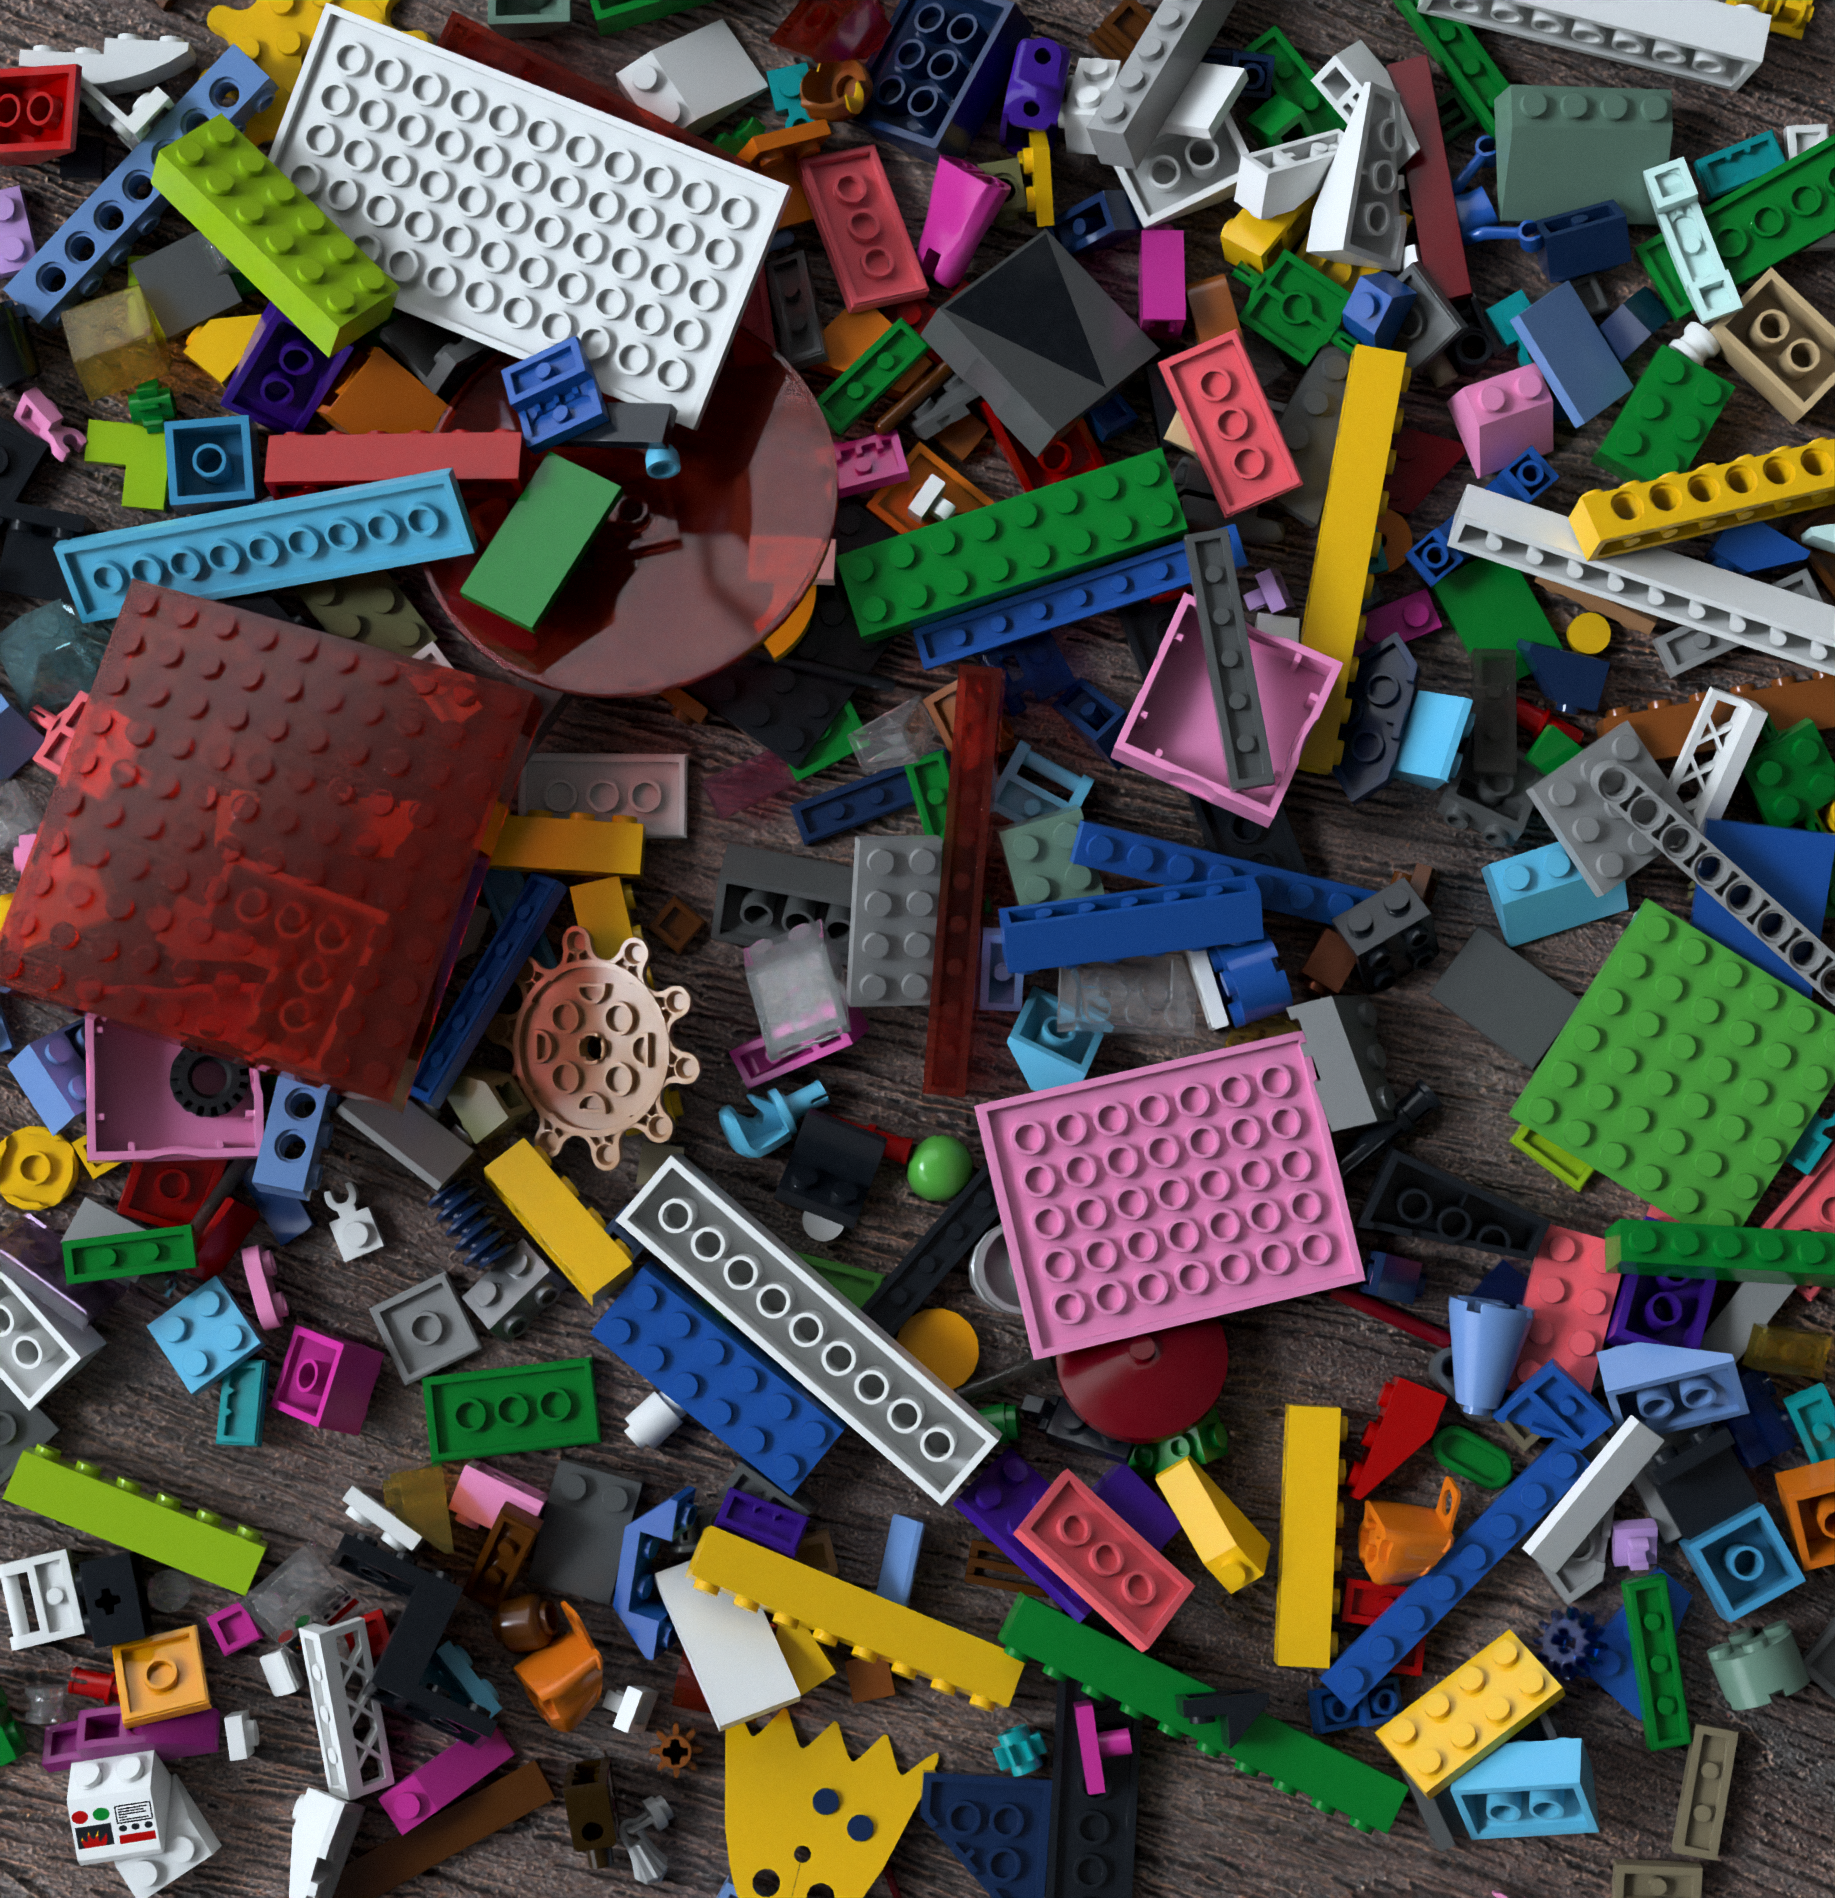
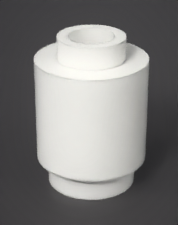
[624,1391,687,1450]

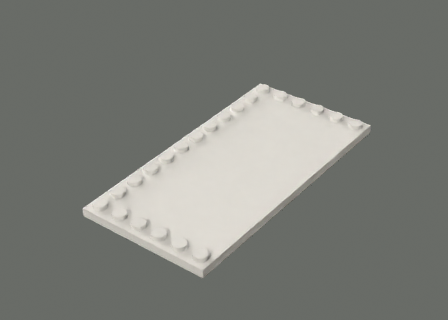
[268,2,793,431]

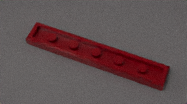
[1386,54,1474,302]

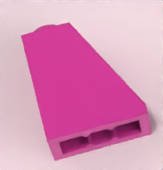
[1138,224,1186,340]

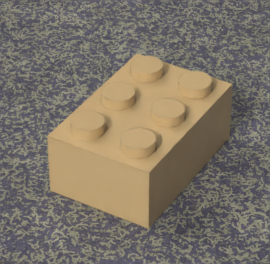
[1709,267,1835,424]

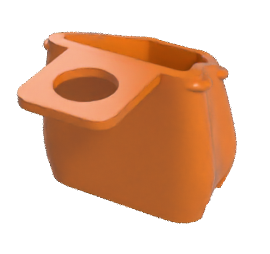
[1358,1476,1461,1586]
[513,1601,604,1733]

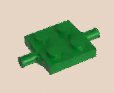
[1231,249,1359,368]
[1741,711,1835,832]

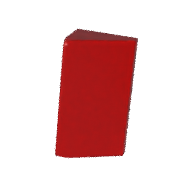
[182,1196,260,1281]

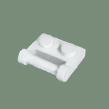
[0,1547,85,1651]

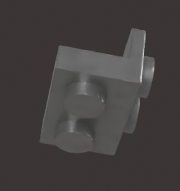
[461,1238,568,1343]

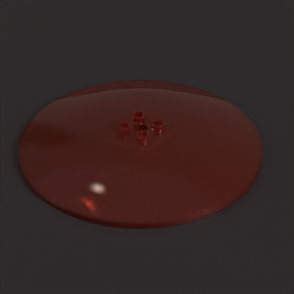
[421,326,839,698]

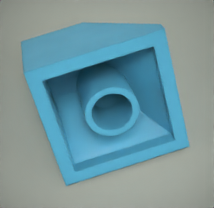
[1006,985,1109,1091]

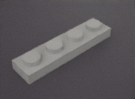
[1652,568,1824,679]

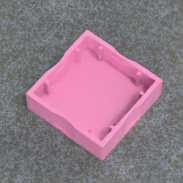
[1110,592,1343,828]
[84,984,264,1163]

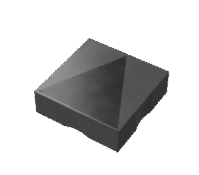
[920,229,1161,458]

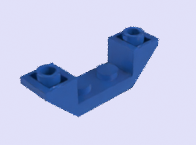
[1404,445,1559,588]
[613,1486,697,1661]

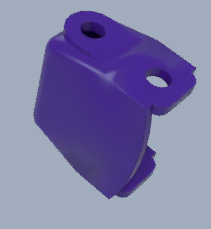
[999,38,1071,155]

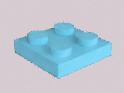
[147,1275,266,1397]

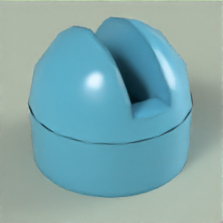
[645,444,681,479]

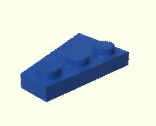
[1573,1565,1692,1721]

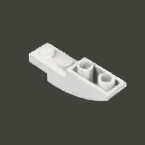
[19,33,197,96]

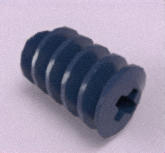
[427,1176,516,1272]

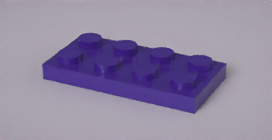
[953,1447,1094,1624]

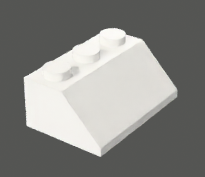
[0,1248,107,1411]

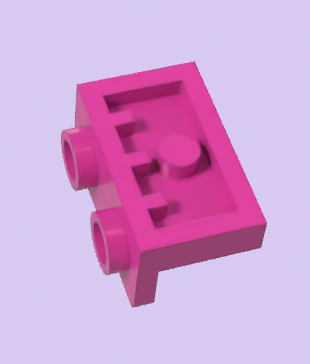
[815,429,910,501]

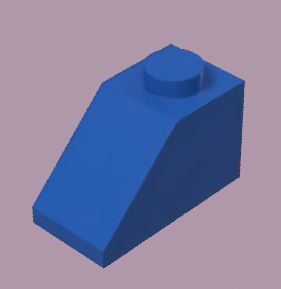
[1342,271,1418,350]
[1703,521,1810,577]

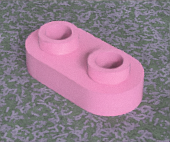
[242,1244,289,1331]

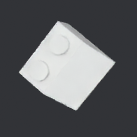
[114,1773,222,1898]

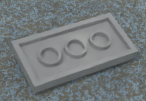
[846,835,943,1007]

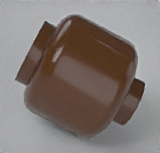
[492,1593,559,1653]

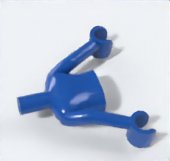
[1416,135,1543,253]

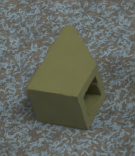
[446,1062,533,1144]

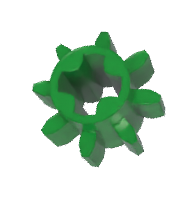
[128,378,177,434]

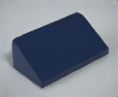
[239,1161,319,1247]

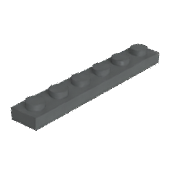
[1183,528,1275,793]

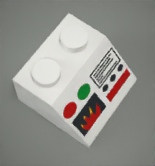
[67,1750,172,1866]

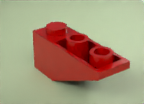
[1345,1375,1448,1500]

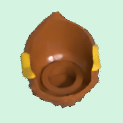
[800,59,873,122]

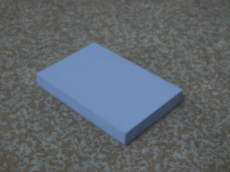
[1509,280,1634,428]

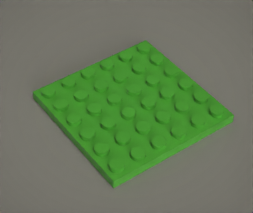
[1508,898,1835,1227]

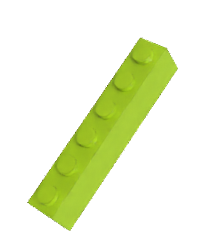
[2,1443,269,1596]

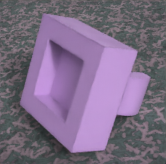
[1243,568,1296,614]
[1611,1518,1658,1571]

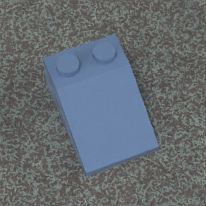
[1596,1342,1750,1435]

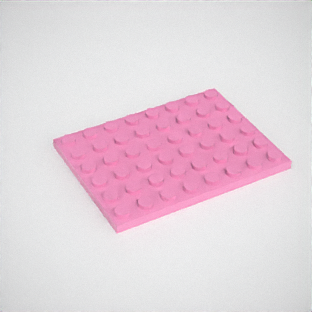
[974,1030,1366,1360]

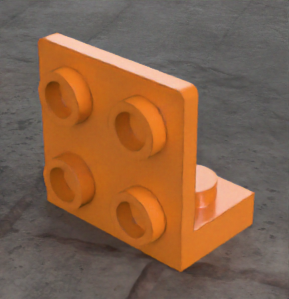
[736,118,832,231]

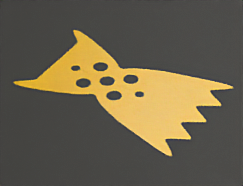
[725,1708,939,1898]

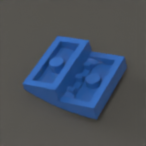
[501,335,610,455]

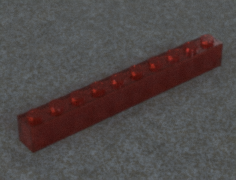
[922,665,1006,1097]

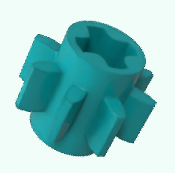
[993,1723,1047,1777]

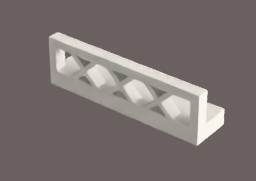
[1668,686,1768,848]
[299,1617,395,1801]

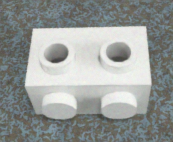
[1058,58,1121,155]

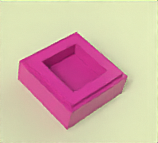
[206,1597,266,1657]

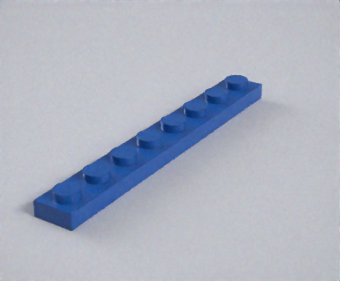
[912,523,1249,671]
[1069,819,1379,925]
[1318,1438,1591,1711]

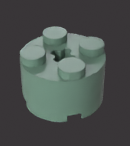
[1707,1620,1810,1710]

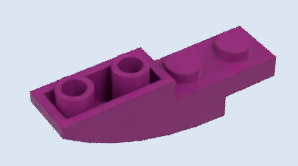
[42,1706,221,1773]

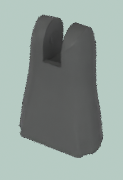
[1173,457,1287,544]

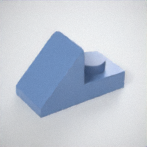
[979,927,1024,1011]

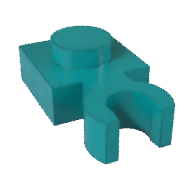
[766,62,814,128]
[1483,289,1533,367]
[1785,1103,1835,1175]

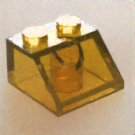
[60,283,173,402]
[382,1462,454,1554]

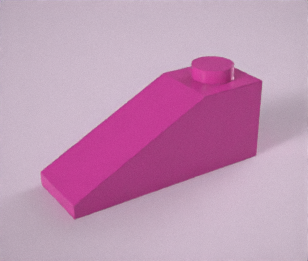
[729,993,870,1089]
[378,1718,515,1835]

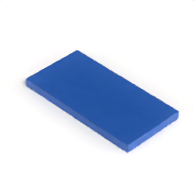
[1689,817,1835,1000]

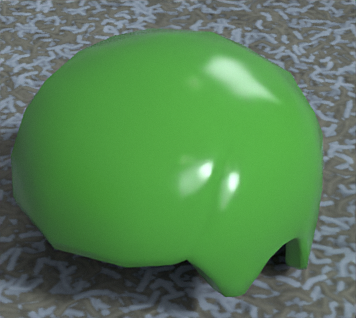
[906,1134,973,1202]

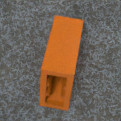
[808,307,932,400]

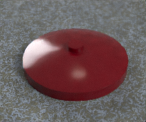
[1056,1317,1228,1444]

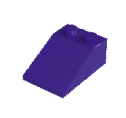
[220,301,355,435]
[1603,1216,1717,1350]

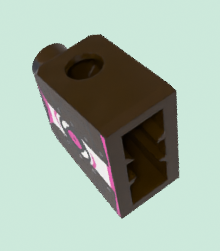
[563,1756,620,1869]

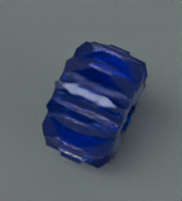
[1532,1606,1609,1682]

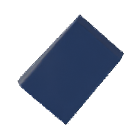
[1598,286,1672,365]

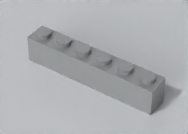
[1086,0,1237,170]

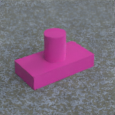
[1073,1700,1132,1795]

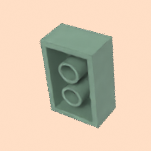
[995,805,1105,906]

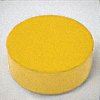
[1566,612,1611,656]

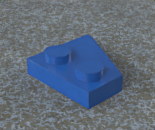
[1492,1358,1614,1450]

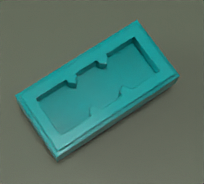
[1693,129,1786,202]
[216,1360,270,1448]

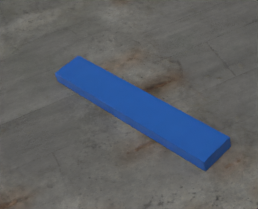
[404,871,568,1109]

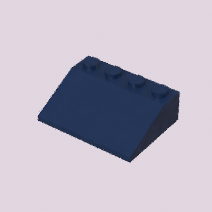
[846,0,1034,166]

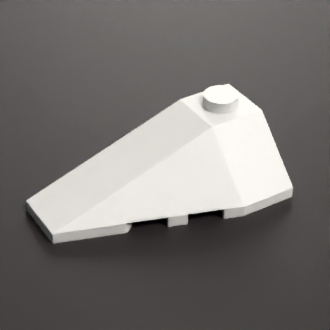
[1306,82,1407,271]
[289,1787,366,1898]

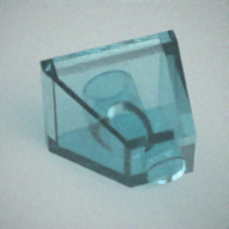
[0,599,105,717]

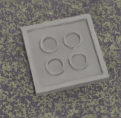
[1526,720,1698,898]

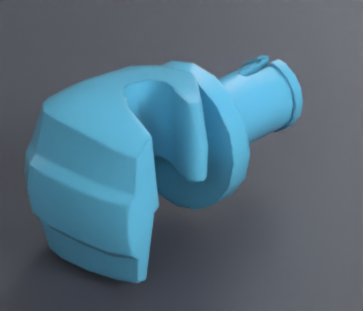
[718,1079,830,1158]

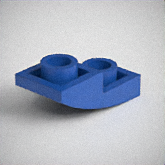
[1307,1675,1403,1734]

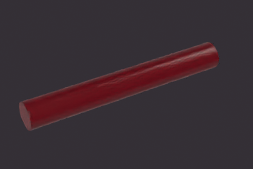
[1329,1286,1451,1349]

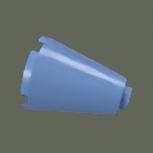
[1448,1295,1536,1416]

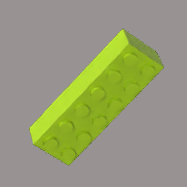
[150,113,400,358]

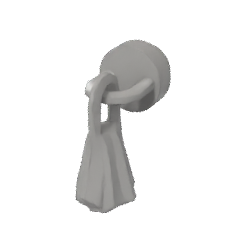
[618,1795,674,1884]

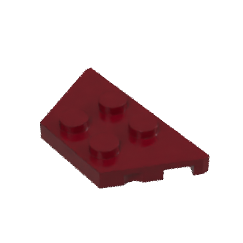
[1382,426,1466,517]

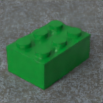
[1590,344,1736,483]

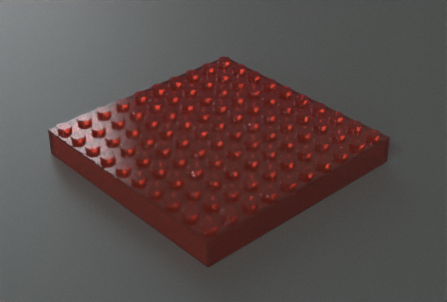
[0,578,544,1114]

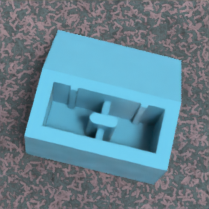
[1393,690,1476,791]

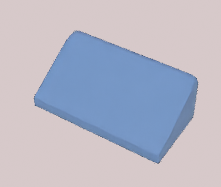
[876,1514,925,1607]

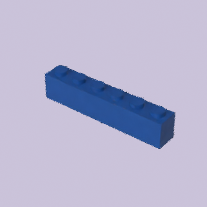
[998,874,1264,975]

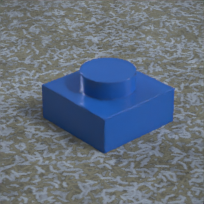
[1083,393,1138,443]

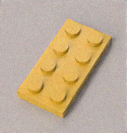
[1374,1629,1566,1800]

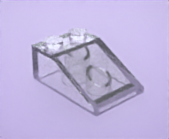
[743,919,851,1062]

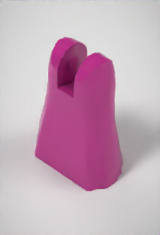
[916,154,1011,288]

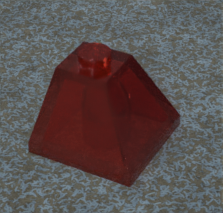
[768,0,893,64]

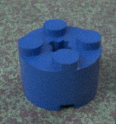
[1206,929,1293,1028]

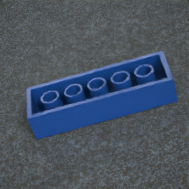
[590,1260,847,1496]

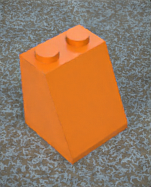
[315,344,457,434]

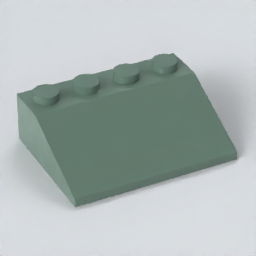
[1494,84,1673,227]

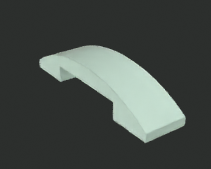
[1643,156,1743,325]

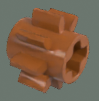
[649,1721,704,1778]

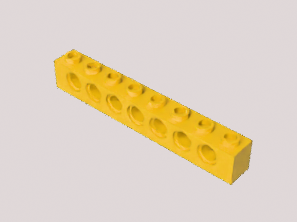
[1568,437,1835,562]

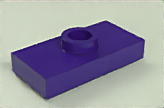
[714,1487,810,1560]

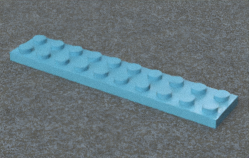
[53,467,478,624]

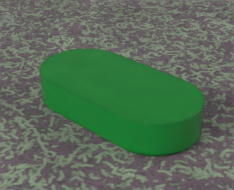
[1431,1425,1513,1490]

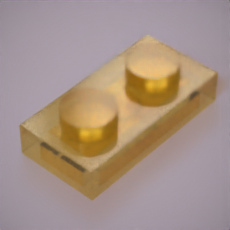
[1742,1323,1833,1378]

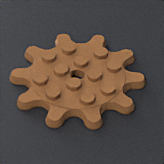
[485,926,703,1171]

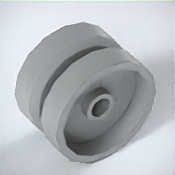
[968,1224,1023,1315]

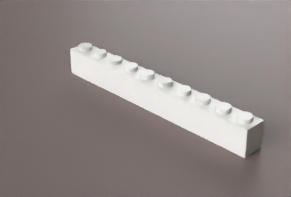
[1447,484,1835,676]

